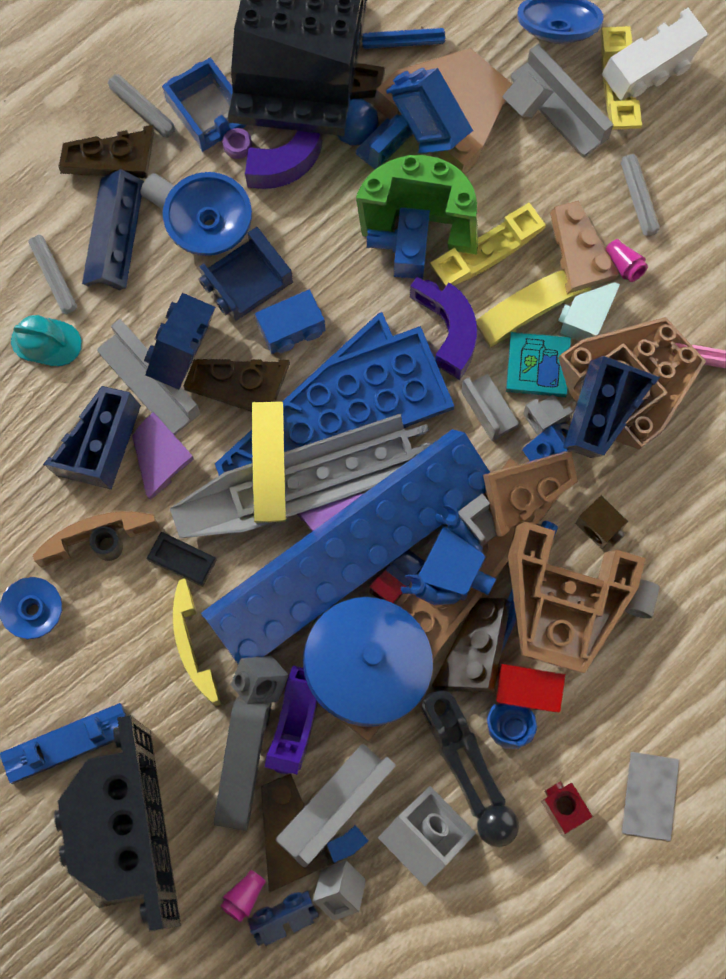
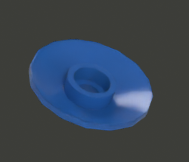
[0,577,62,640]

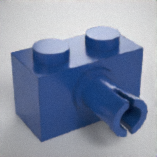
[366,208,430,280]

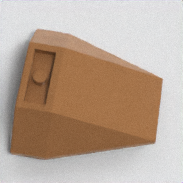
[558,317,706,450]

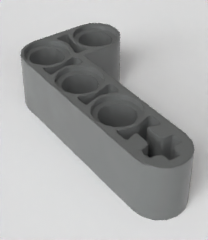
[214,695,272,831]

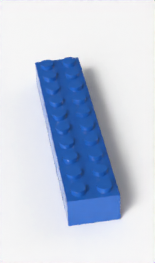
[201,429,490,664]

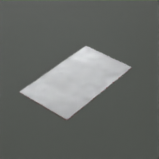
[622,752,679,841]

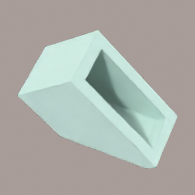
[558,282,620,341]

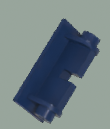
[248,890,319,946]

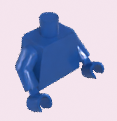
[401,505,496,606]

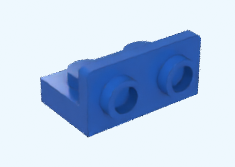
[356,114,413,169]

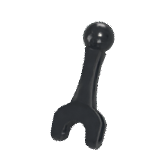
[421,691,519,847]

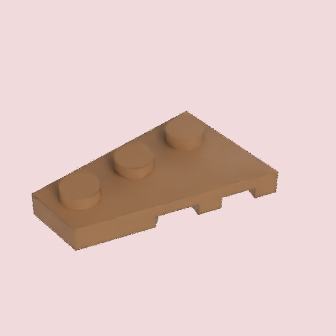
[550,200,619,294]
[483,451,578,537]

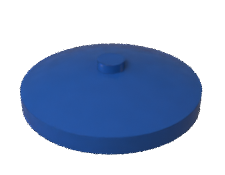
[303,597,433,727]

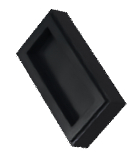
[146,532,217,587]

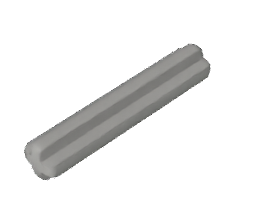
[108,74,175,138]
[621,154,660,236]
[28,235,77,314]

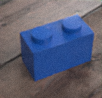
[255,289,326,354]

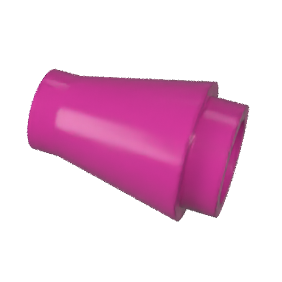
[606,239,648,282]
[219,870,266,923]

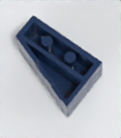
[144,292,216,390]
[563,356,660,458]
[43,386,141,490]

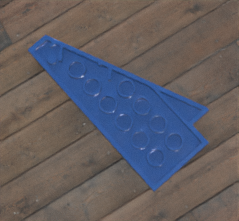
[214,312,455,476]

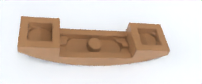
[33,511,159,568]

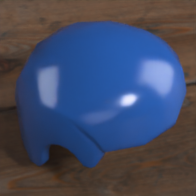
[337,99,379,146]
[487,704,537,750]

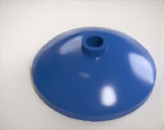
[517,0,604,44]
[163,172,252,256]

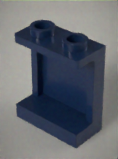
[199,227,293,322]

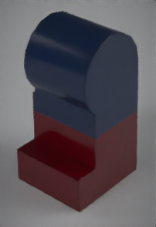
[370,549,425,604]

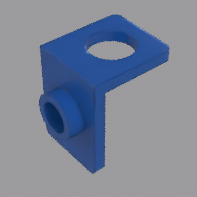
[523,422,570,461]

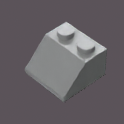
[378,786,476,886]

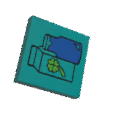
[506,332,571,398]

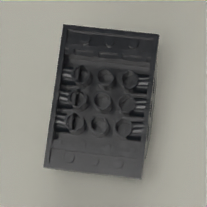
[228,0,367,136]
[54,715,181,931]

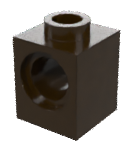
[575,495,628,549]

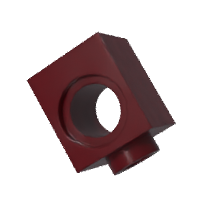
[541,781,593,835]

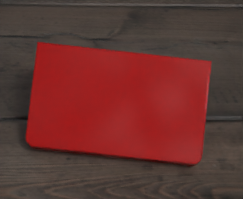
[496,664,566,713]

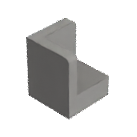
[502,70,554,118]
[523,395,574,435]
[458,494,497,546]
[313,860,366,921]

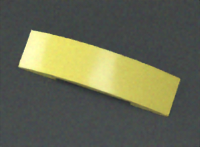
[601,26,642,130]
[430,202,546,287]
[476,270,591,347]
[252,402,286,523]
[173,578,221,706]

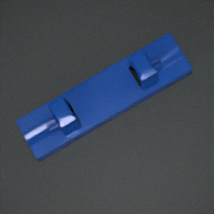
[0,703,126,784]

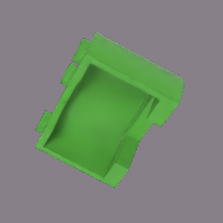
[356,155,478,255]

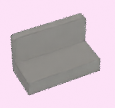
[461,374,519,441]

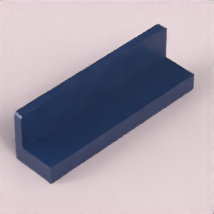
[82,169,144,290]

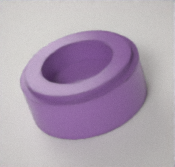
[223,128,252,159]

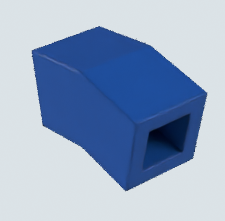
[327,825,369,863]

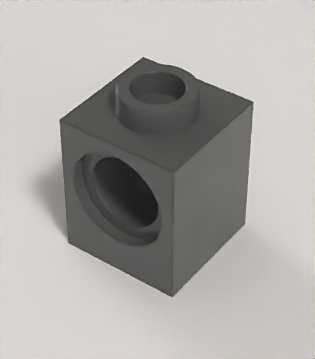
[231,656,289,704]

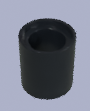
[90,527,123,561]

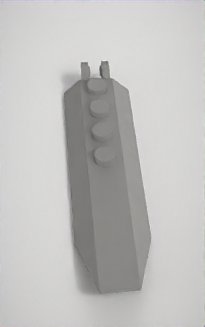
[170,414,434,538]

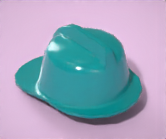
[11,315,82,366]

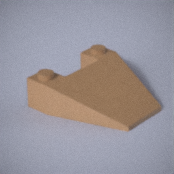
[374,48,512,174]
[508,522,646,673]

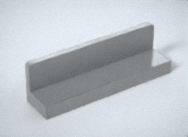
[510,44,614,157]
[97,319,200,435]
[276,744,396,867]

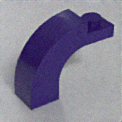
[245,131,323,189]
[410,277,477,380]
[265,666,318,775]

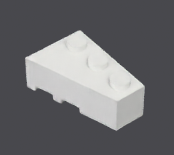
[602,8,708,101]

